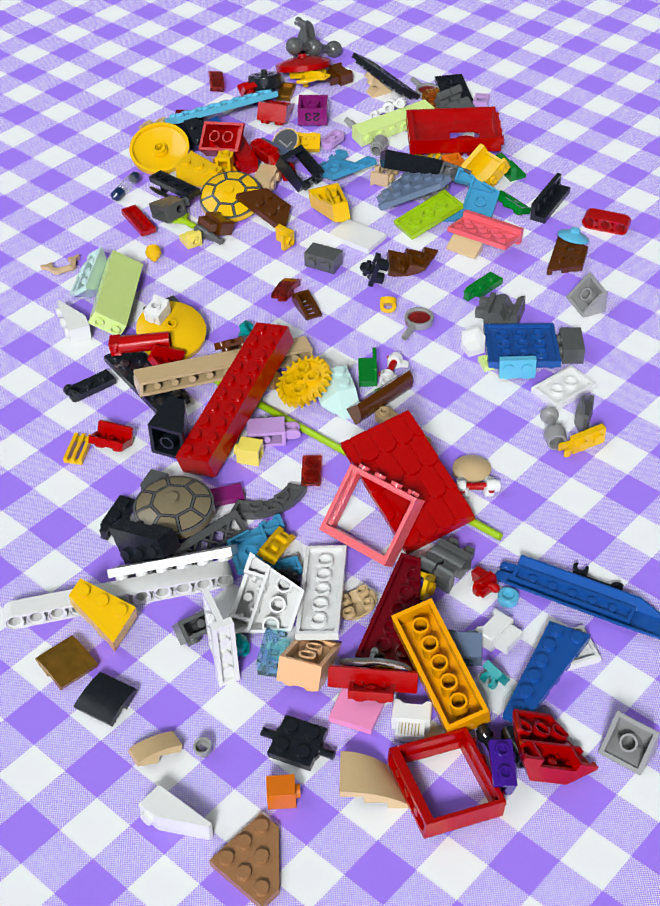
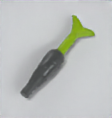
[172,213,223,245]

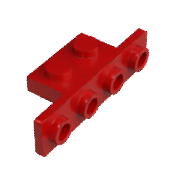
[328,665,418,704]

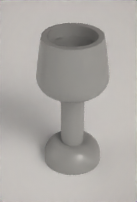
[540,407,567,450]

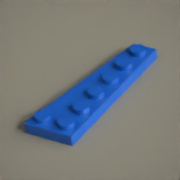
[502,621,591,723]

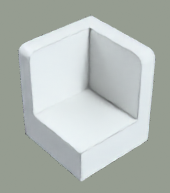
[461,326,486,357]

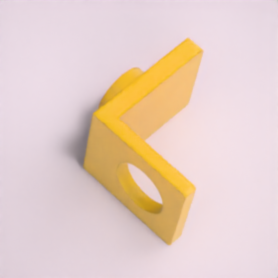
[420,571,436,601]

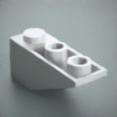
[56,300,92,344]

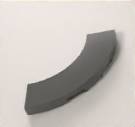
[230,483,307,520]

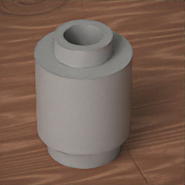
[370,135,388,156]

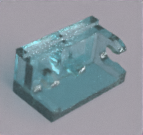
[256,627,291,677]

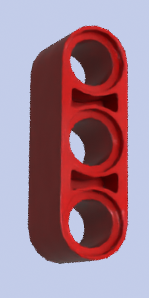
[250,138,281,165]
[582,208,631,235]

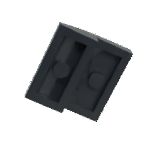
[73,672,138,727]

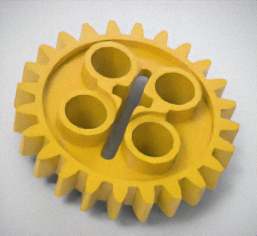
[276,355,332,408]

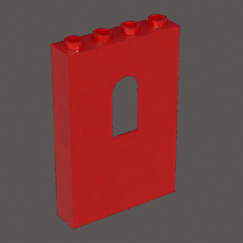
[406,106,504,154]

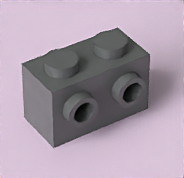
[172,610,208,647]

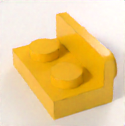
[297,132,321,152]

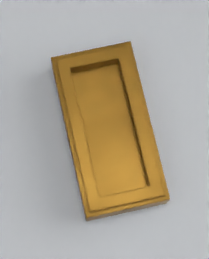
[276,82,296,102]

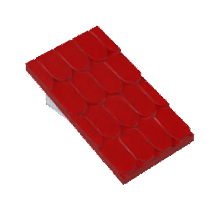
[341,410,475,554]

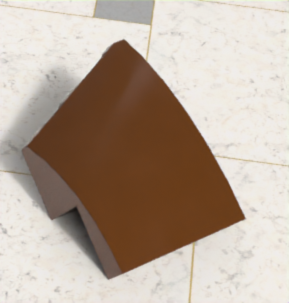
[386,247,438,277]

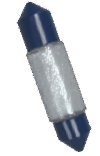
[111,172,140,201]

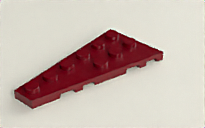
[355,553,421,671]

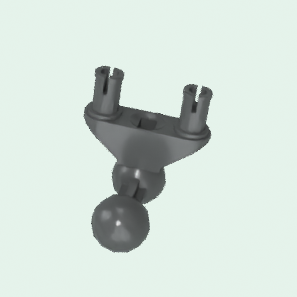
[286,17,342,58]

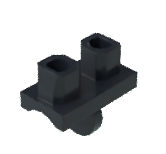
[360,252,389,287]

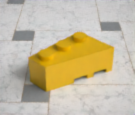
[175,151,223,188]
[308,183,350,223]
[69,578,137,652]

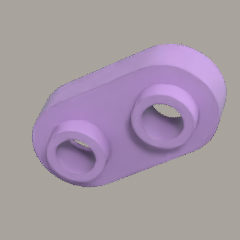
[321,130,344,150]

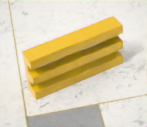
[63,433,91,465]

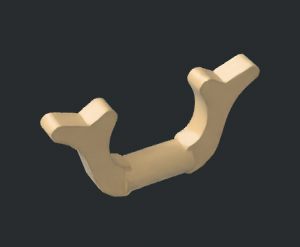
[40,254,80,275]

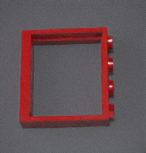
[387,727,507,839]

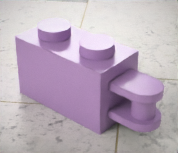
[247,416,301,447]

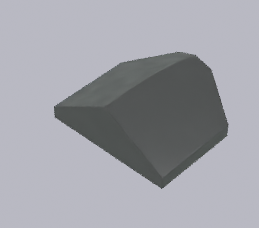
[574,395,595,432]

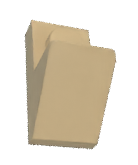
[364,72,391,98]

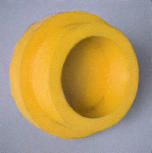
[145,244,162,262]

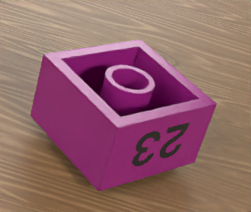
[297,95,328,126]

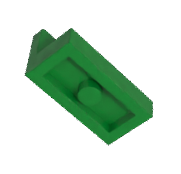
[496,152,526,182]
[358,347,377,387]

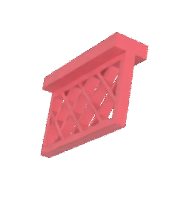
[447,209,524,250]

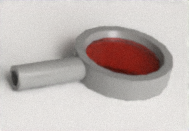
[410,77,439,100]
[401,307,434,341]

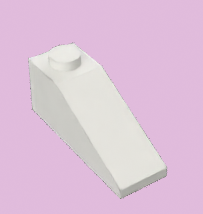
[139,785,213,840]

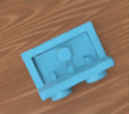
[497,356,537,379]

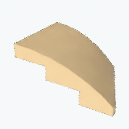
[339,751,409,808]

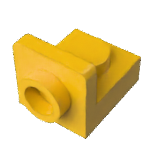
[275,224,295,251]

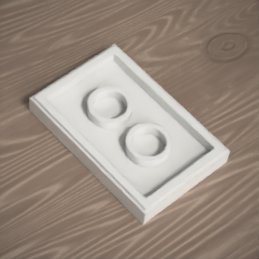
[329,219,387,254]
[531,365,597,410]

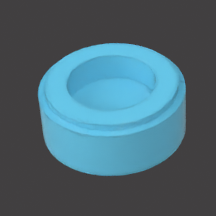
[497,587,519,608]

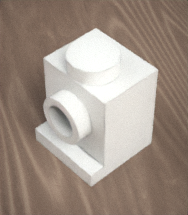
[143,294,171,326]

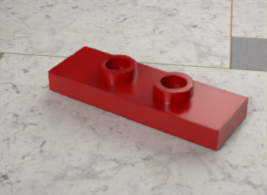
[121,205,156,237]

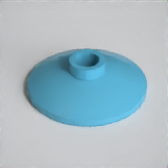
[557,227,589,244]

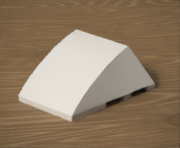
[228,552,305,633]

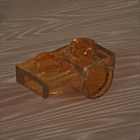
[422,87,440,109]

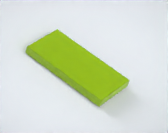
[393,189,464,240]

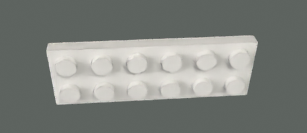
[107,544,238,581]
[295,545,347,640]

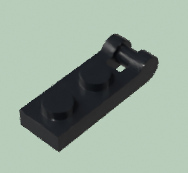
[63,369,116,403]

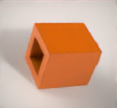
[266,774,301,810]

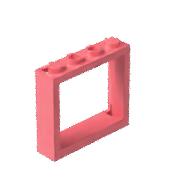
[319,463,425,567]

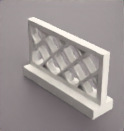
[201,588,240,687]

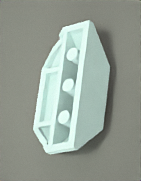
[69,247,107,297]
[317,365,359,420]

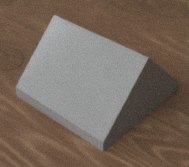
[566,272,608,318]
[598,711,660,775]

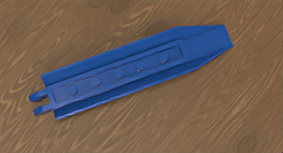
[495,555,660,640]

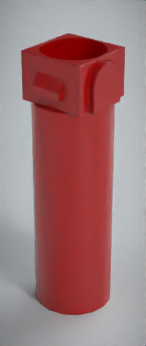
[108,331,172,356]

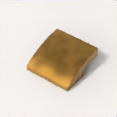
[35,636,98,691]

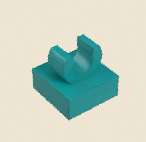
[480,660,510,690]

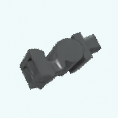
[434,84,475,108]
[475,292,525,324]
[420,537,475,594]

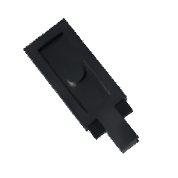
[99,495,135,540]

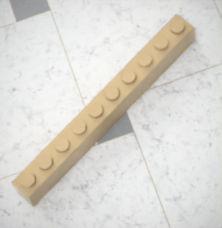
[133,336,313,397]

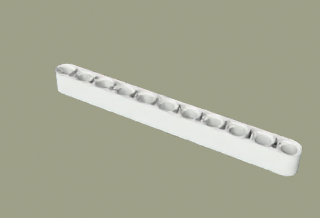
[3,561,234,629]

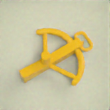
[289,68,331,87]

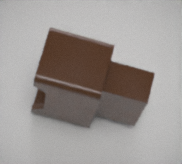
[325,62,353,86]
[197,211,235,236]

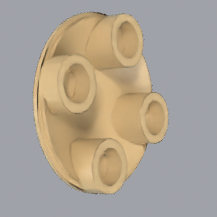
[452,455,491,483]
[341,584,377,620]

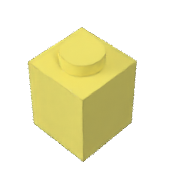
[234,436,264,466]

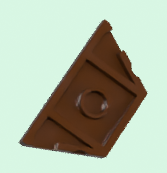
[235,188,291,228]
[547,236,588,275]
[214,335,249,352]

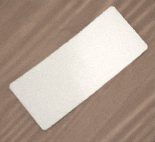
[323,349,356,368]

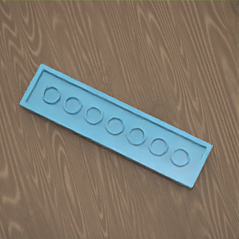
[165,89,278,124]

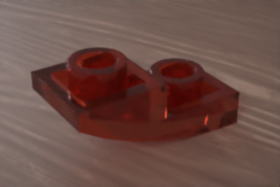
[208,71,224,92]
[271,278,300,302]
[301,455,322,486]

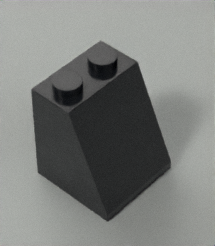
[148,396,189,459]

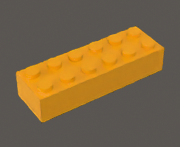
[391,598,491,733]

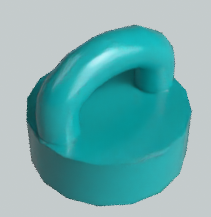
[238,320,254,337]
[235,633,250,657]

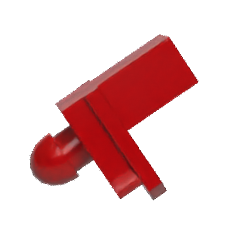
[471,566,500,598]

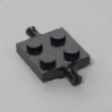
[260,715,336,771]

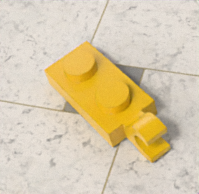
[558,423,606,457]

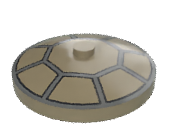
[133,476,215,540]

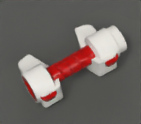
[379,352,409,385]
[456,476,500,497]

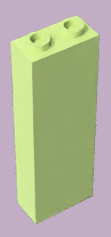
[88,250,143,335]

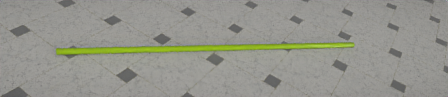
[212,381,503,541]

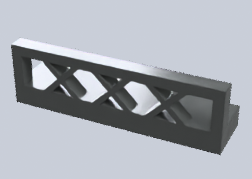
[169,509,248,564]

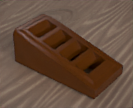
[292,289,322,321]

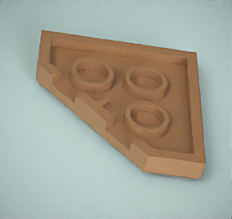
[209,813,280,906]

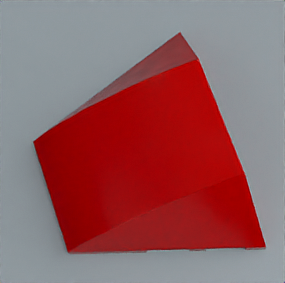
[512,709,599,785]

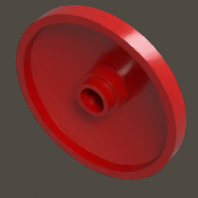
[275,53,331,73]

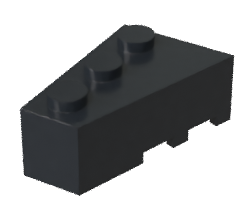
[108,516,181,564]

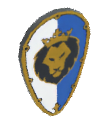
[339,648,412,671]

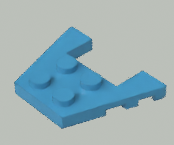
[319,149,377,181]
[442,167,500,222]
[226,514,303,575]

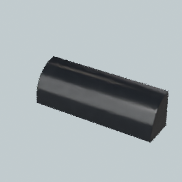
[380,149,443,174]

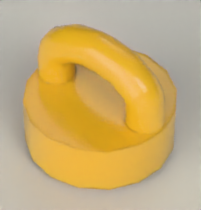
[380,296,397,313]

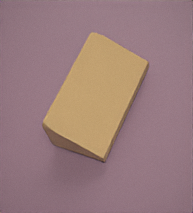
[446,234,483,259]

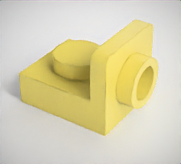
[179,230,203,250]

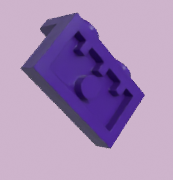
[488,739,518,795]

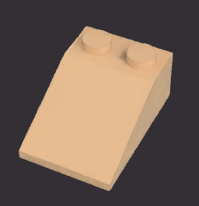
[276,639,342,692]

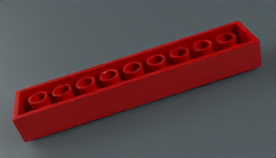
[175,322,294,477]

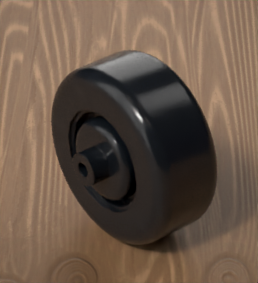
[248,69,282,91]

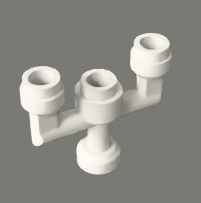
[370,97,406,119]

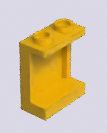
[460,143,511,187]

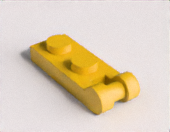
[257,526,296,565]

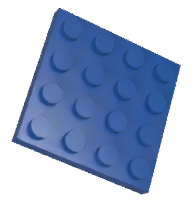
[483,323,561,369]

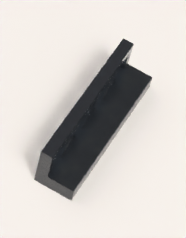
[530,173,571,224]

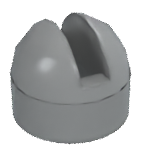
[193,737,213,758]

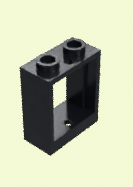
[275,144,325,193]

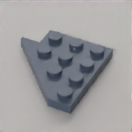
[376,172,452,211]

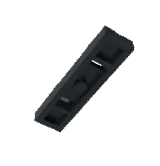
[149,170,201,201]

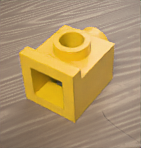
[215,150,234,172]

